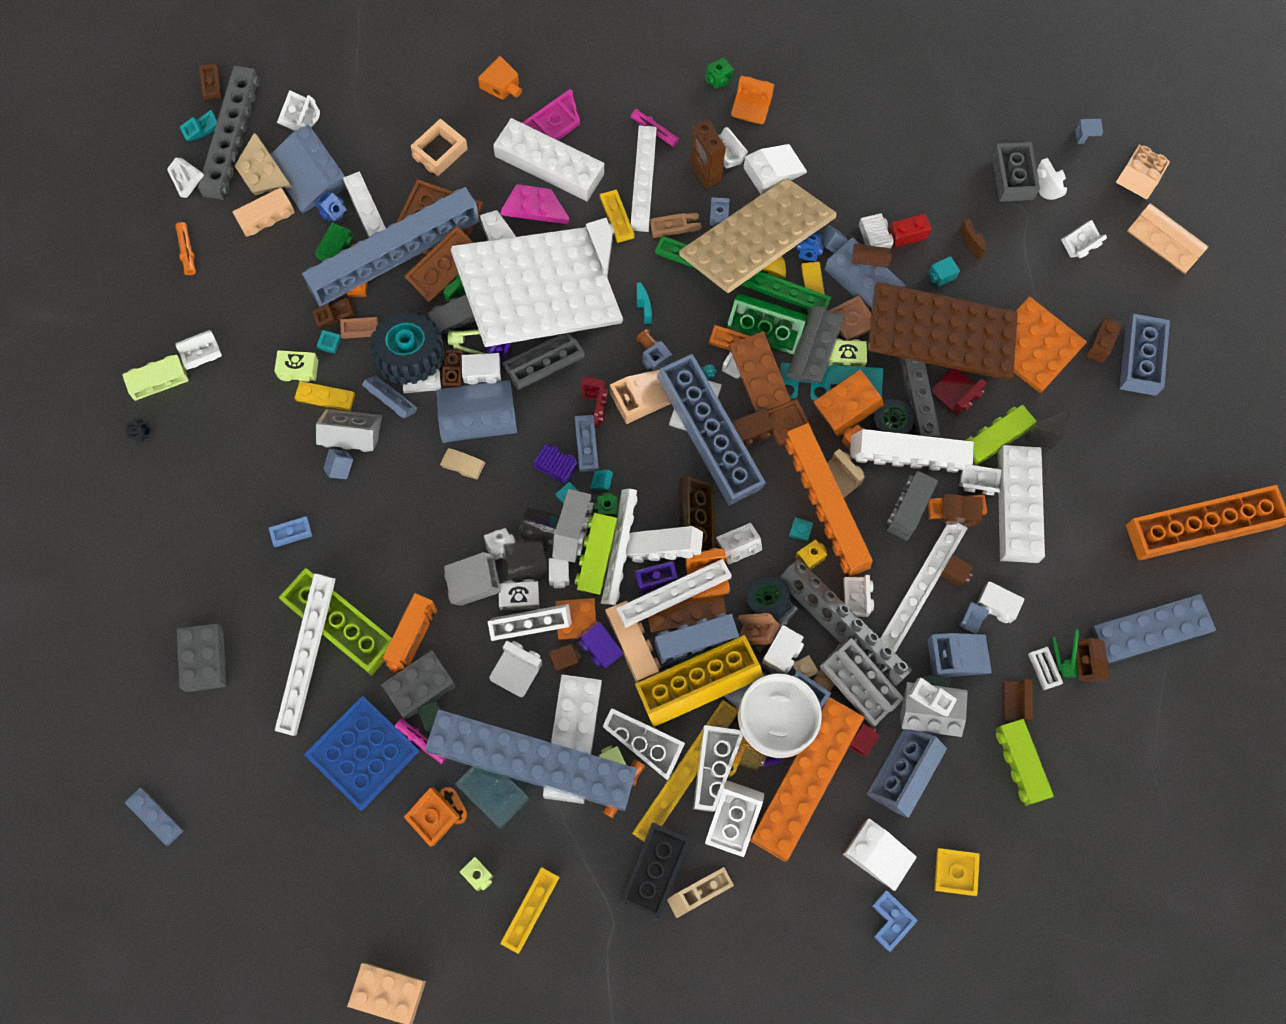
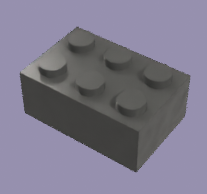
[991,142,1040,202]
[886,471,938,541]
[177,624,227,692]
[381,650,456,721]

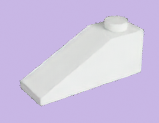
[586,218,615,277]

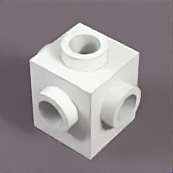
[484,528,516,560]

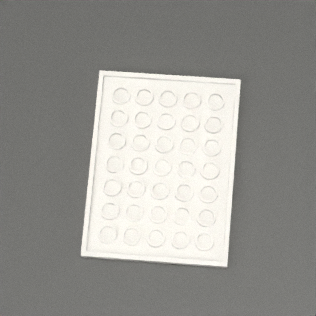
[451,227,623,347]

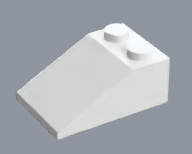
[743,144,807,195]
[705,780,764,857]
[843,819,917,891]

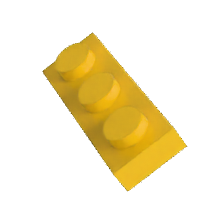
[600,189,635,243]
[295,381,355,412]

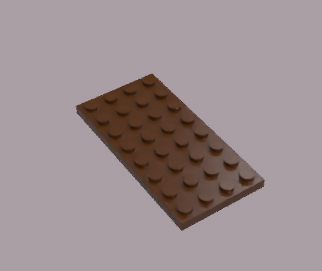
[868,282,1018,381]

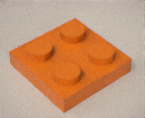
[555,598,596,641]
[404,787,461,847]

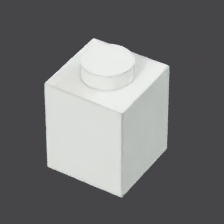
[549,558,569,588]

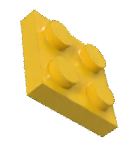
[934,848,980,896]

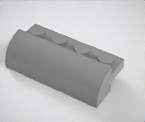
[819,638,904,727]

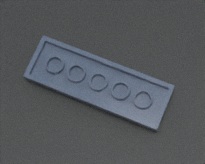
[1092,594,1216,664]

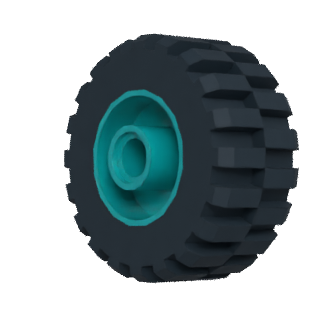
[370,312,445,385]

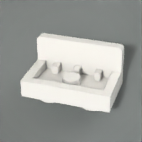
[718,127,748,169]
[1061,220,1107,258]
[175,330,222,370]
[959,465,1002,496]
[843,575,874,617]

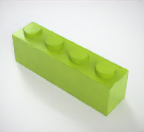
[965,405,1037,466]
[575,513,618,595]
[996,719,1054,806]

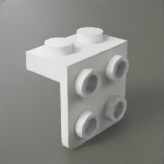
[489,641,542,697]

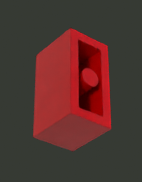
[888,214,932,248]

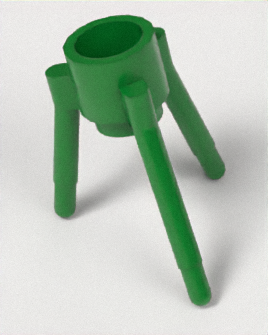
[1052,630,1079,678]

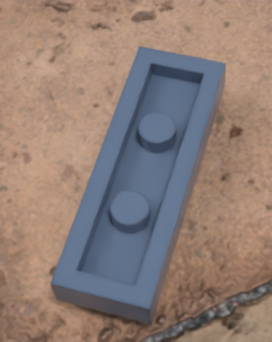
[362,375,418,418]
[575,415,599,472]
[125,788,184,846]

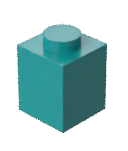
[928,256,960,288]

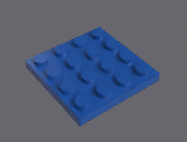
[304,696,420,811]

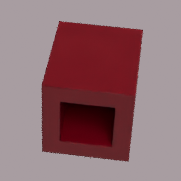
[849,724,880,758]

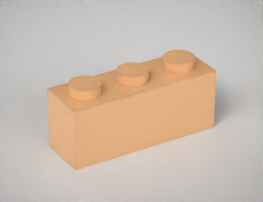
[232,188,295,237]

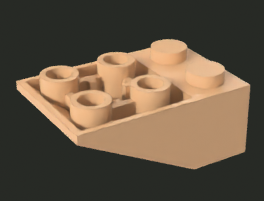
[1116,145,1170,199]
[610,370,671,424]

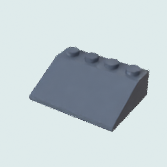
[270,124,346,213]
[436,380,517,443]

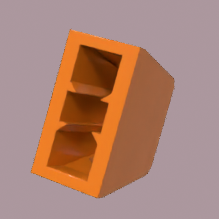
[478,56,522,99]

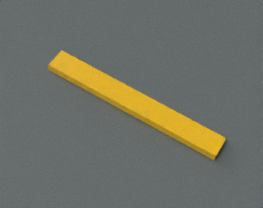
[632,700,738,842]

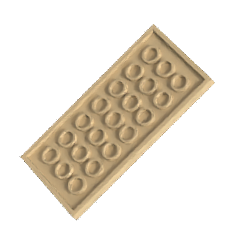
[679,179,836,293]

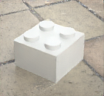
[760,625,804,675]

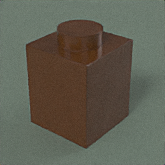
[940,555,973,587]
[549,644,581,674]

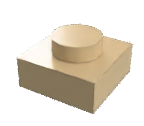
[792,655,819,678]

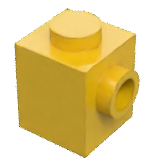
[795,539,827,570]

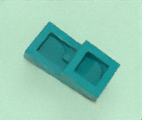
[180,110,218,142]
[637,283,652,324]

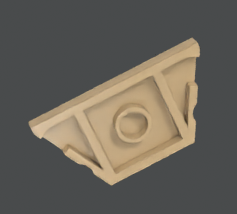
[235,134,292,195]

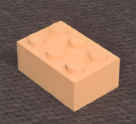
[347,963,426,1024]

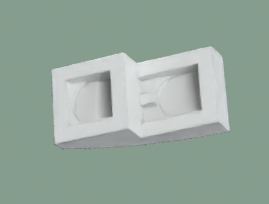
[909,678,957,717]

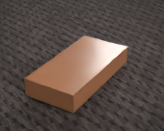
[340,317,378,339]

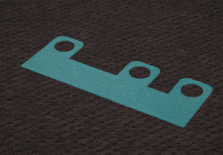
[780,363,883,400]

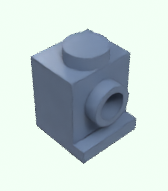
[709,197,729,226]
[642,341,672,371]

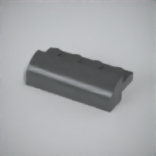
[787,306,844,384]
[503,333,585,390]

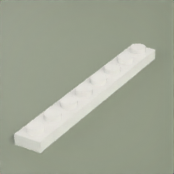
[880,522,967,653]
[275,574,336,736]

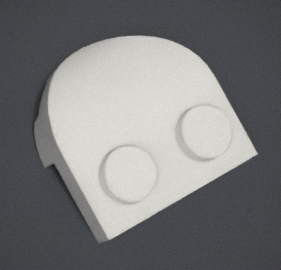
[277,90,320,131]
[1037,158,1067,200]

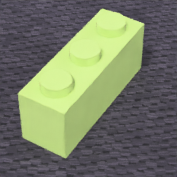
[122,355,189,401]

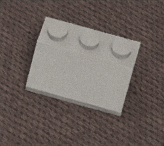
[316,409,382,452]
[900,682,968,737]

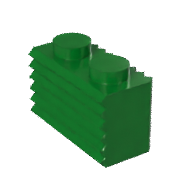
[315,222,354,261]

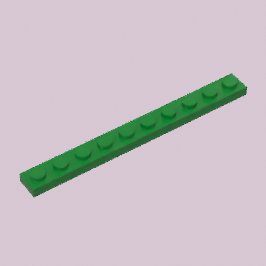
[655,236,831,310]

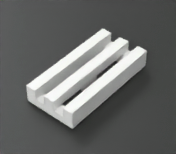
[1028,647,1063,691]

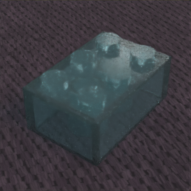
[455,766,529,830]

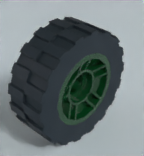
[871,398,915,434]
[746,577,791,620]

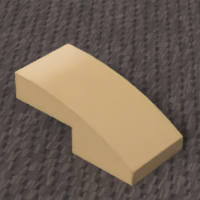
[440,448,485,479]

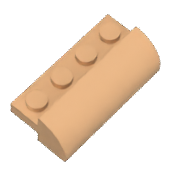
[1127,203,1209,274]

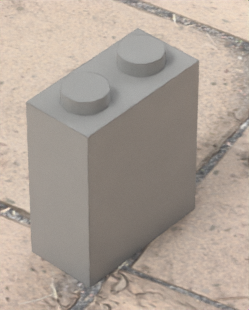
[444,552,501,606]

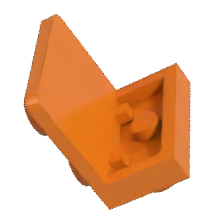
[731,76,775,124]
[685,548,730,599]

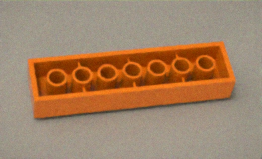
[785,423,873,577]
[1126,485,1286,561]
[750,697,864,862]

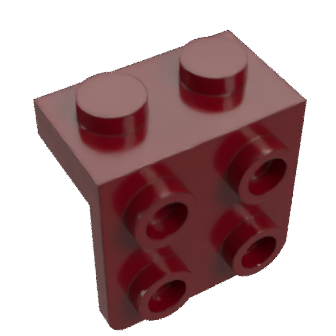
[931,369,987,416]
[581,376,608,428]

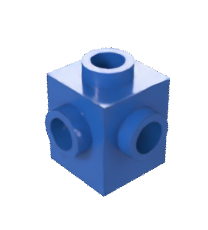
[314,192,347,221]
[796,233,824,262]

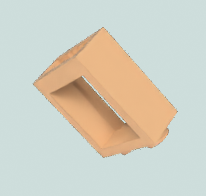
[411,119,467,176]

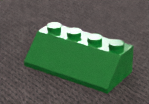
[726,293,807,355]

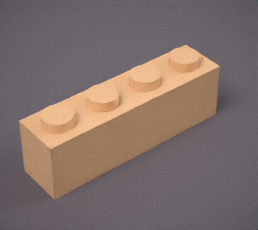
[605,601,661,683]

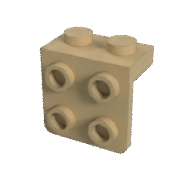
[827,449,865,498]

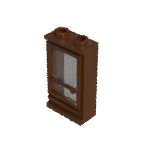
[689,119,726,189]

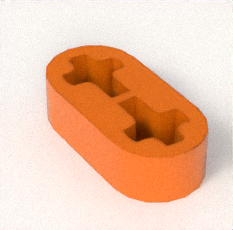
[440,787,468,824]

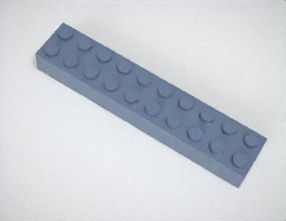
[302,187,480,307]
[425,709,637,811]

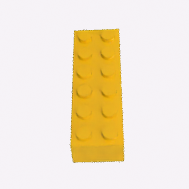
[635,635,764,727]

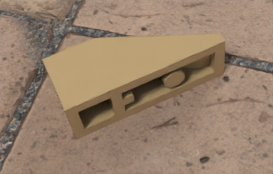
[667,867,734,918]

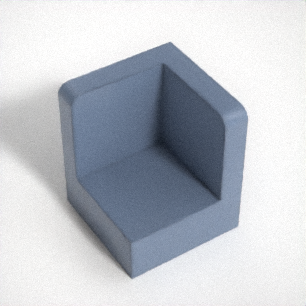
[1075,119,1103,144]
[821,225,849,253]
[324,449,353,479]
[958,602,989,634]

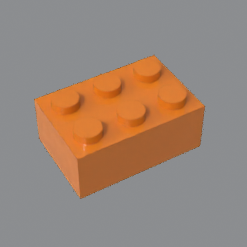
[814,369,884,437]

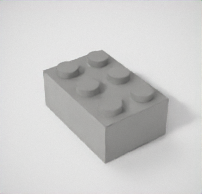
[552,489,594,563]

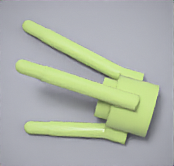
[448,329,485,354]

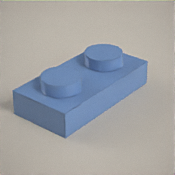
[269,517,313,547]

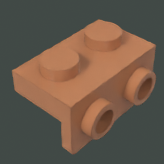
[738,613,779,645]

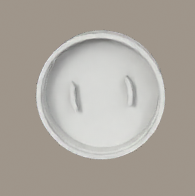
[738,674,822,758]

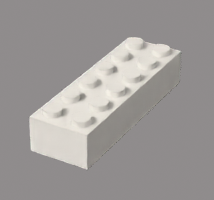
[493,118,604,202]
[850,429,974,473]
[998,445,1045,563]
[543,675,602,804]

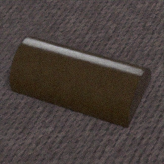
[678,476,715,558]

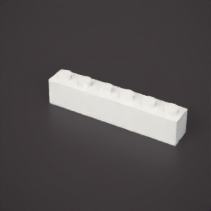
[631,126,657,232]

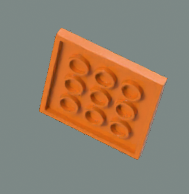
[1014,296,1087,394]

